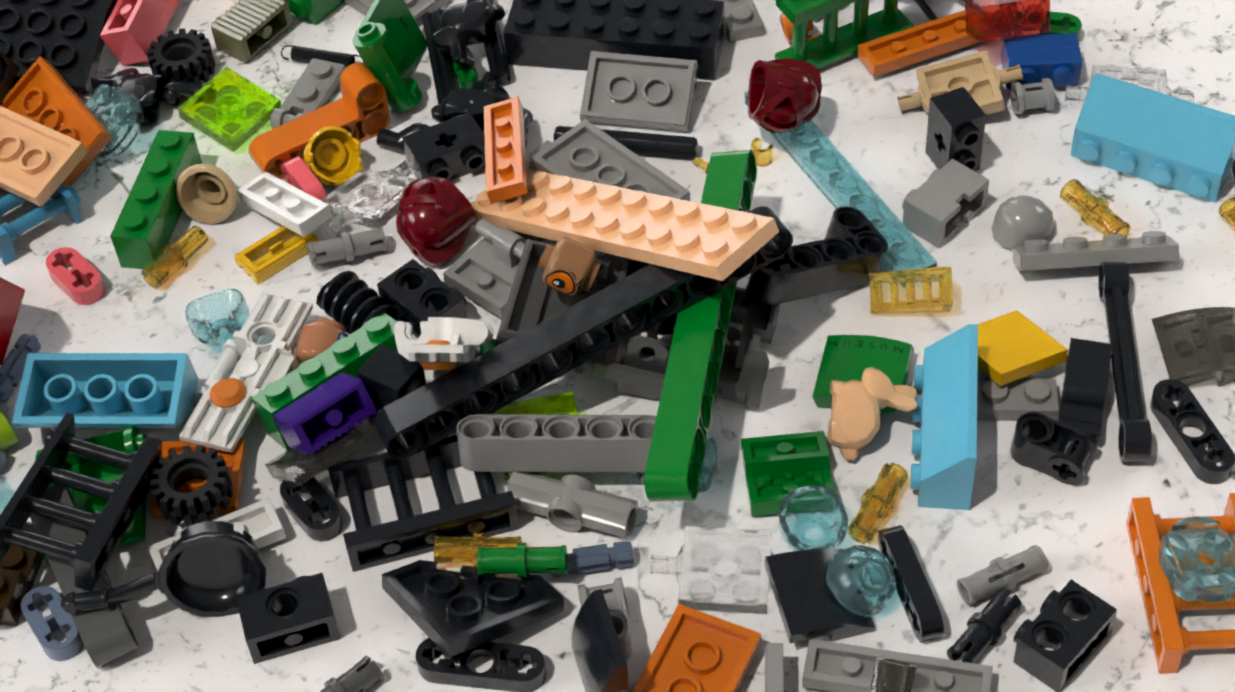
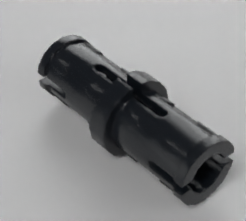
[947,588,1022,663]

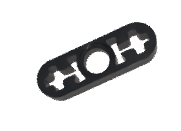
[1150,379,1235,484]
[878,525,944,641]
[415,638,546,692]

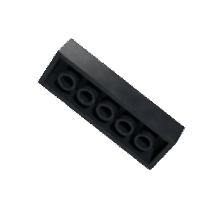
[503,0,725,81]

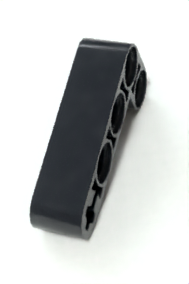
[746,206,888,306]

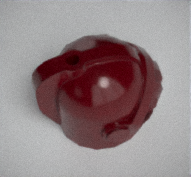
[748,58,822,133]
[396,176,477,267]

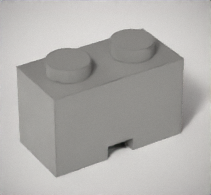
[902,159,989,248]

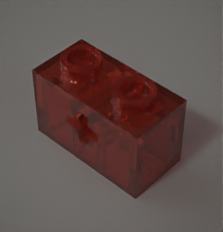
[965,0,1050,42]

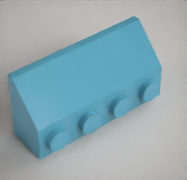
[1070,73,1235,203]
[910,324,978,510]
[12,353,199,428]

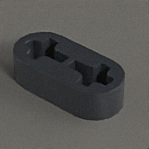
[280,472,343,542]

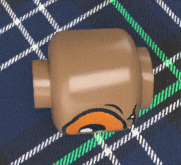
[537,237,601,297]

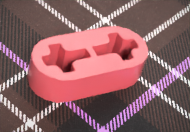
[281,156,330,207]
[46,247,105,305]

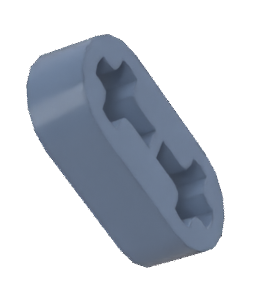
[21,586,83,661]

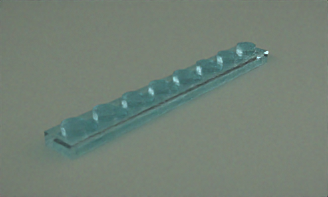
[745,91,937,288]

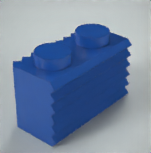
[1001,33,1082,90]

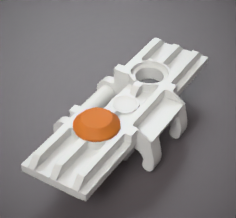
[179,292,313,453]
[394,317,494,370]

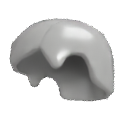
[992,195,1054,250]

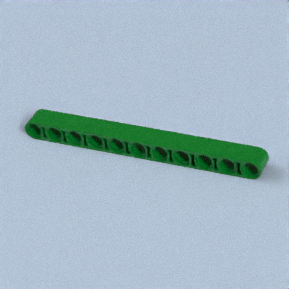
[644,150,757,502]

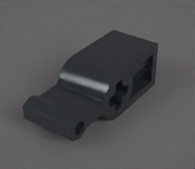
[1058,338,1113,442]

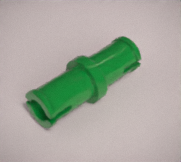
[477,543,568,578]

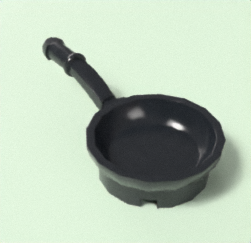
[61,521,266,616]

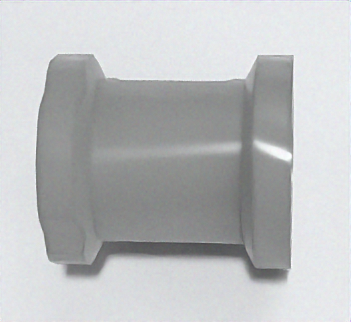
[1010,78,1055,114]

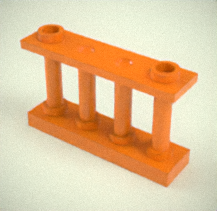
[1126,493,1235,674]

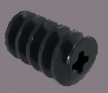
[316,271,397,334]

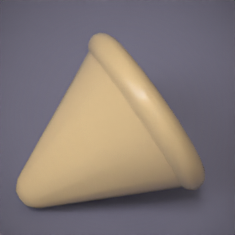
[175,164,237,224]

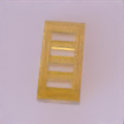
[869,267,953,314]

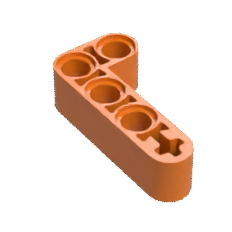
[248,62,390,180]

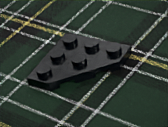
[382,560,564,658]

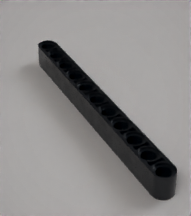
[374,206,793,459]

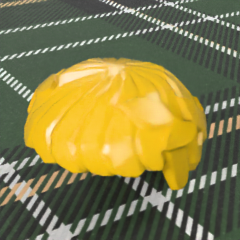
[304,126,363,186]

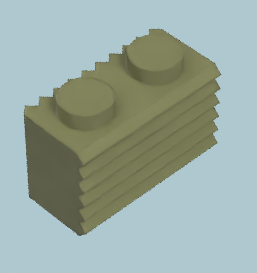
[211,0,293,63]

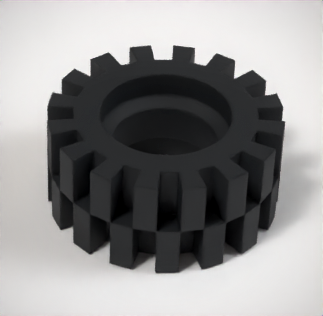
[147,28,216,84]
[150,445,233,527]

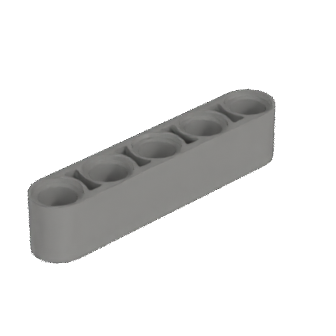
[457,414,656,472]

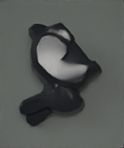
[432,0,505,68]
[91,68,165,127]
[431,71,510,133]

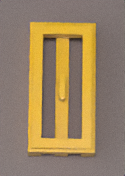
[234,226,319,285]

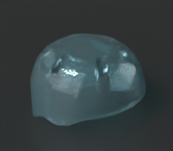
[185,288,249,347]
[778,486,848,551]
[826,545,896,617]

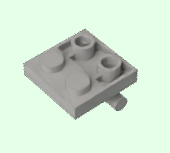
[443,219,525,319]

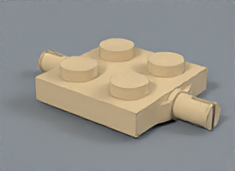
[897,50,1023,115]

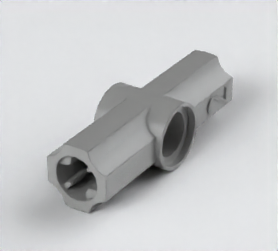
[507,472,638,538]

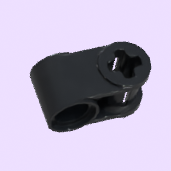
[1010,412,1098,484]

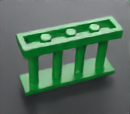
[775,0,914,69]

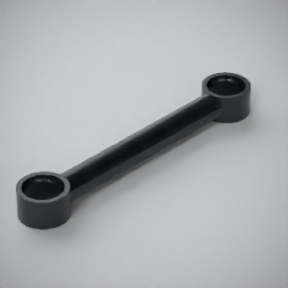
[1098,262,1152,462]

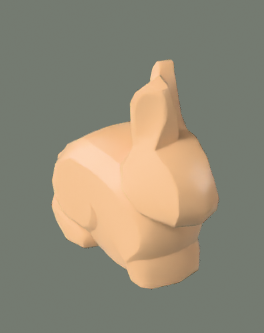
[828,367,918,461]

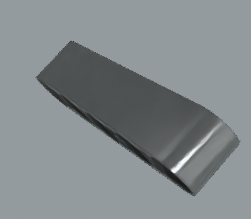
[30,484,139,668]

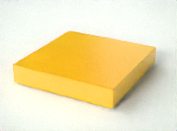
[978,310,1068,386]

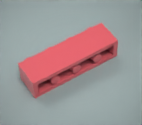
[100,0,180,66]

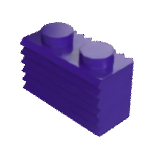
[273,372,377,456]

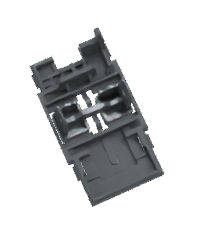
[496,239,780,409]

